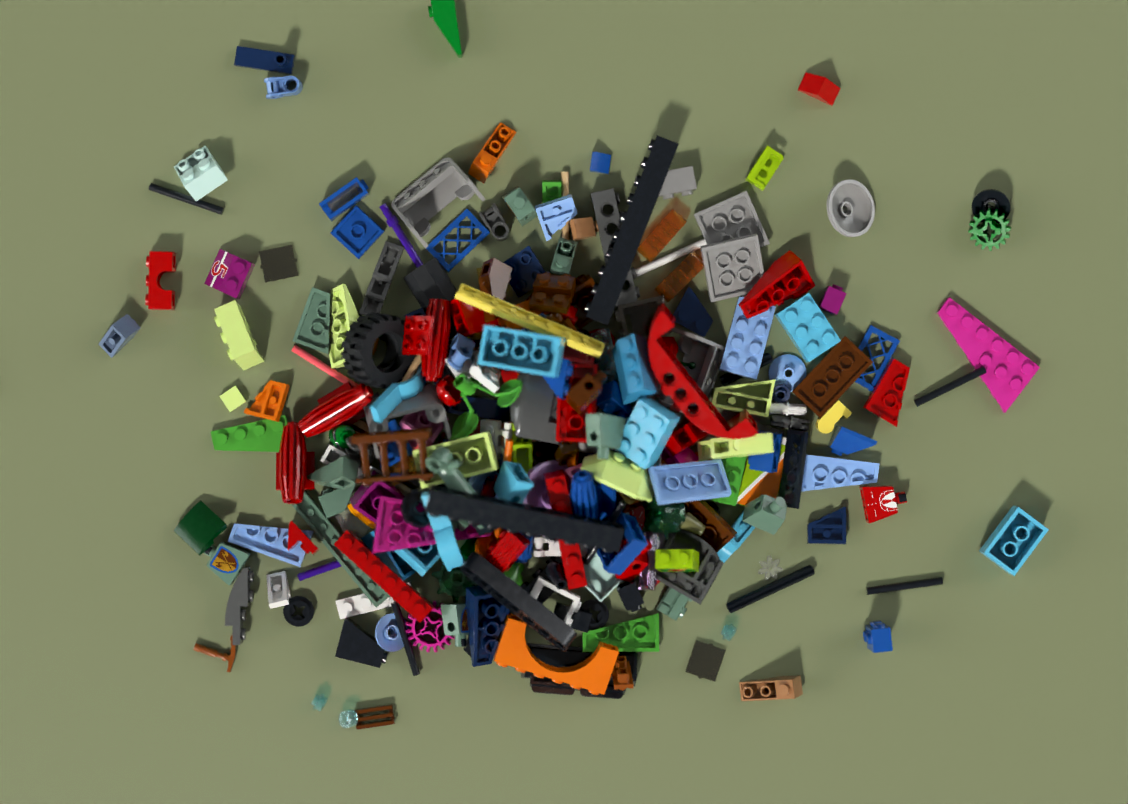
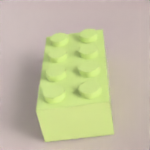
[412,431,500,489]

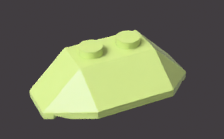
[581,450,654,502]

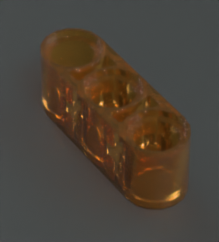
[637,209,687,263]
[654,251,704,303]

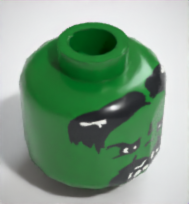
[328,423,356,449]

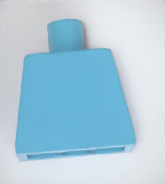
[494,461,534,503]

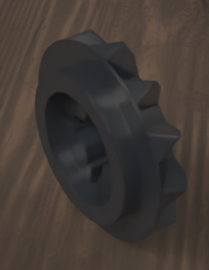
[283,596,314,627]
[579,599,609,630]

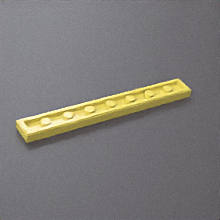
[455,283,605,359]

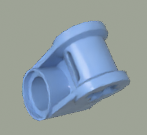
[264,76,303,99]
[447,333,475,370]

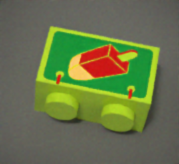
[655,549,699,572]

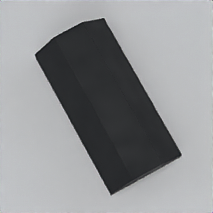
[403,257,458,340]

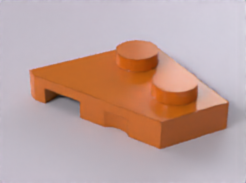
[244,380,290,422]

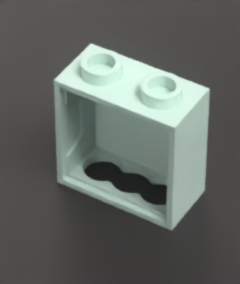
[583,552,623,602]

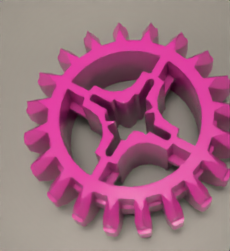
[406,601,455,653]

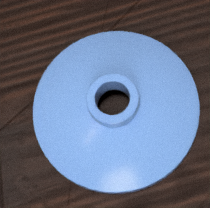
[768,354,807,392]
[375,613,409,652]

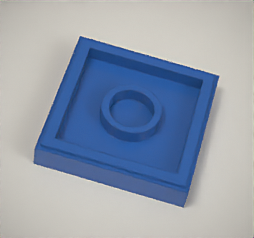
[331,205,385,259]

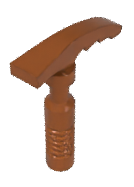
[193,635,236,673]

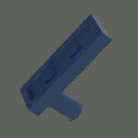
[234,46,295,75]

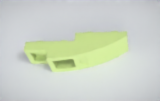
[697,433,774,461]

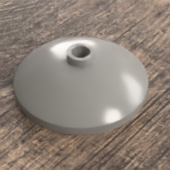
[827,179,875,237]

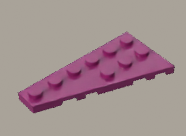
[937,297,1040,413]
[372,496,492,554]

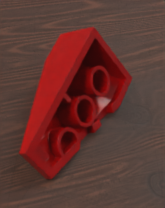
[738,250,815,319]

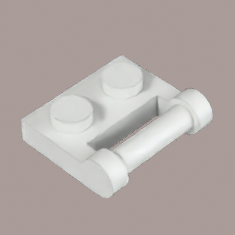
[470,350,500,393]

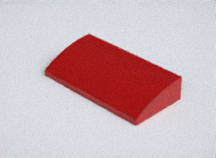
[556,364,599,443]

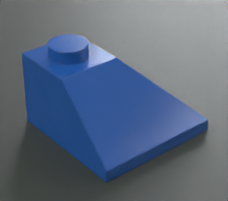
[827,426,877,456]

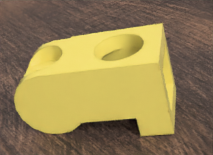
[816,400,852,434]

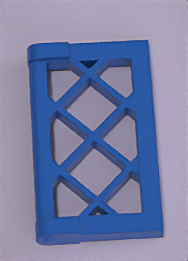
[426,209,490,272]
[855,325,900,391]

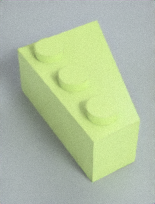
[214,300,265,370]
[711,379,775,417]

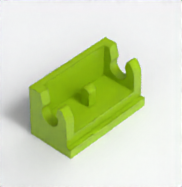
[745,145,784,191]

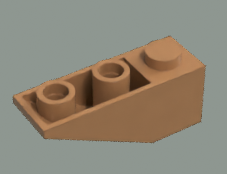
[739,675,803,701]

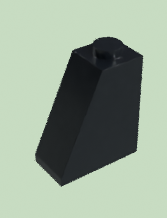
[335,618,388,668]

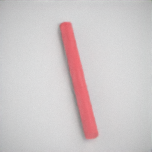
[291,344,359,387]

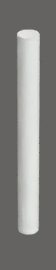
[635,238,707,277]

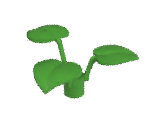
[449,374,523,440]

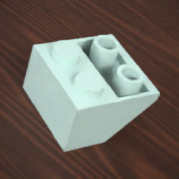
[174,145,228,201]

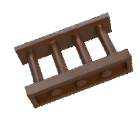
[351,427,436,486]

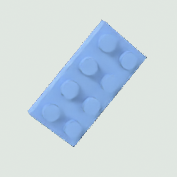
[719,296,776,380]
[648,459,732,505]

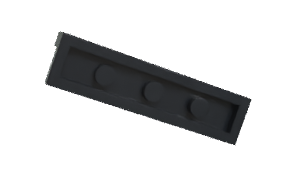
[779,429,809,509]

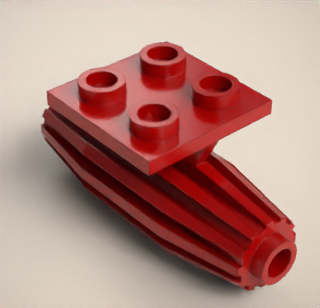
[402,299,451,382]
[298,382,373,438]
[276,422,315,504]

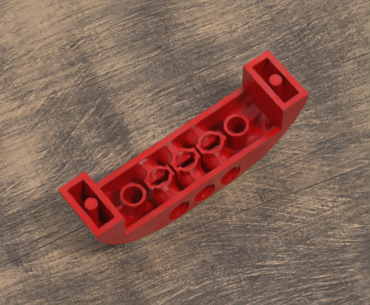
[648,303,758,439]

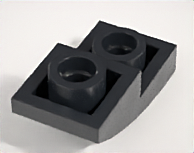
[554,602,593,633]

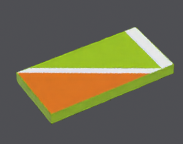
[737,430,786,506]

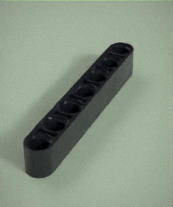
[460,552,577,651]

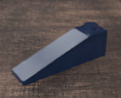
[466,585,510,667]

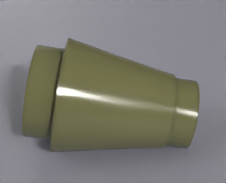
[676,511,706,536]

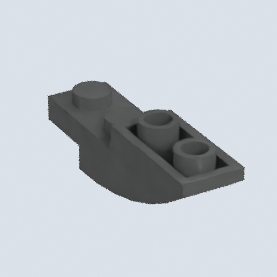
[225,566,254,645]

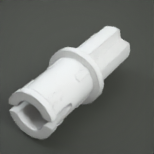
[769,402,807,417]

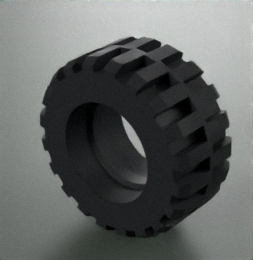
[341,313,415,389]

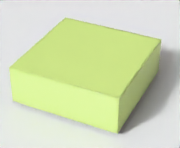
[219,386,247,412]

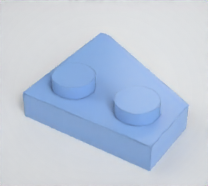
[535,194,578,241]

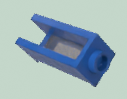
[319,177,369,222]

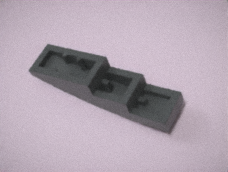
[359,241,404,316]

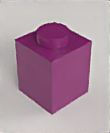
[818,284,847,315]

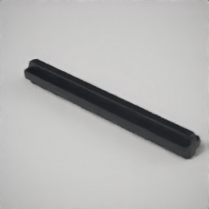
[726,565,815,613]

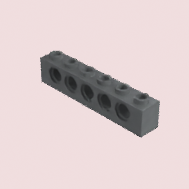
[591,188,640,307]

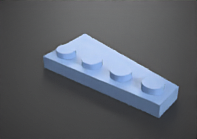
[801,454,879,492]
[228,523,314,567]

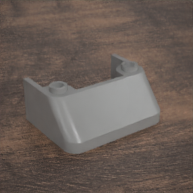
[391,157,485,248]
[657,328,725,414]
[364,384,451,458]

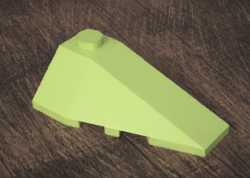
[329,284,373,368]

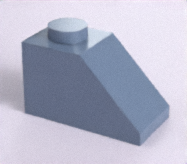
[99,314,141,358]

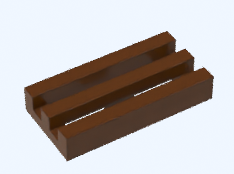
[354,704,395,730]

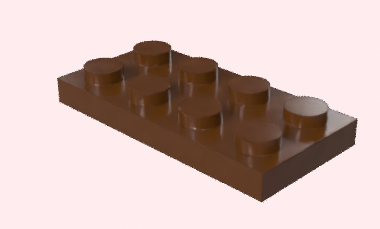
[792,336,873,418]

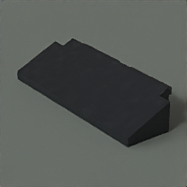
[521,643,638,699]

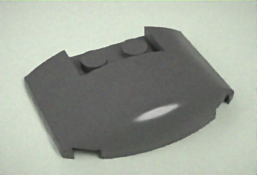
[510,372,562,445]
[643,526,724,605]

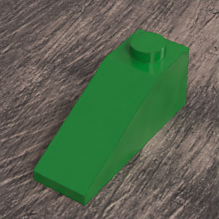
[428,0,462,58]

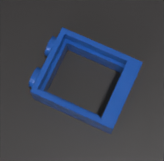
[597,513,648,575]

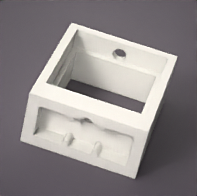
[530,576,582,626]

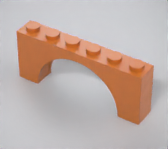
[494,613,619,695]

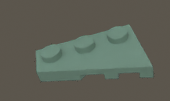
[292,287,331,354]

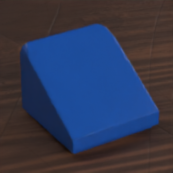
[590,151,611,174]

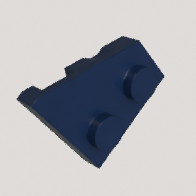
[673,287,713,338]
[807,507,846,545]

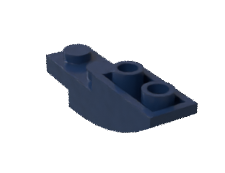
[443,395,510,421]

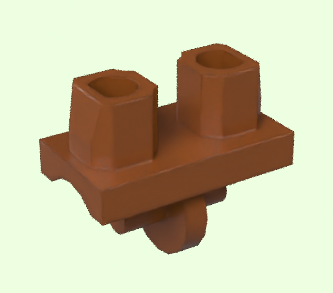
[612,656,634,691]

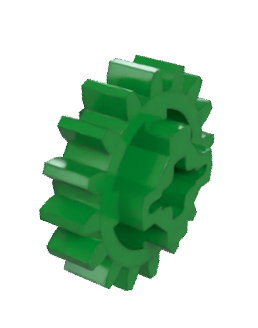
[968,208,1011,251]

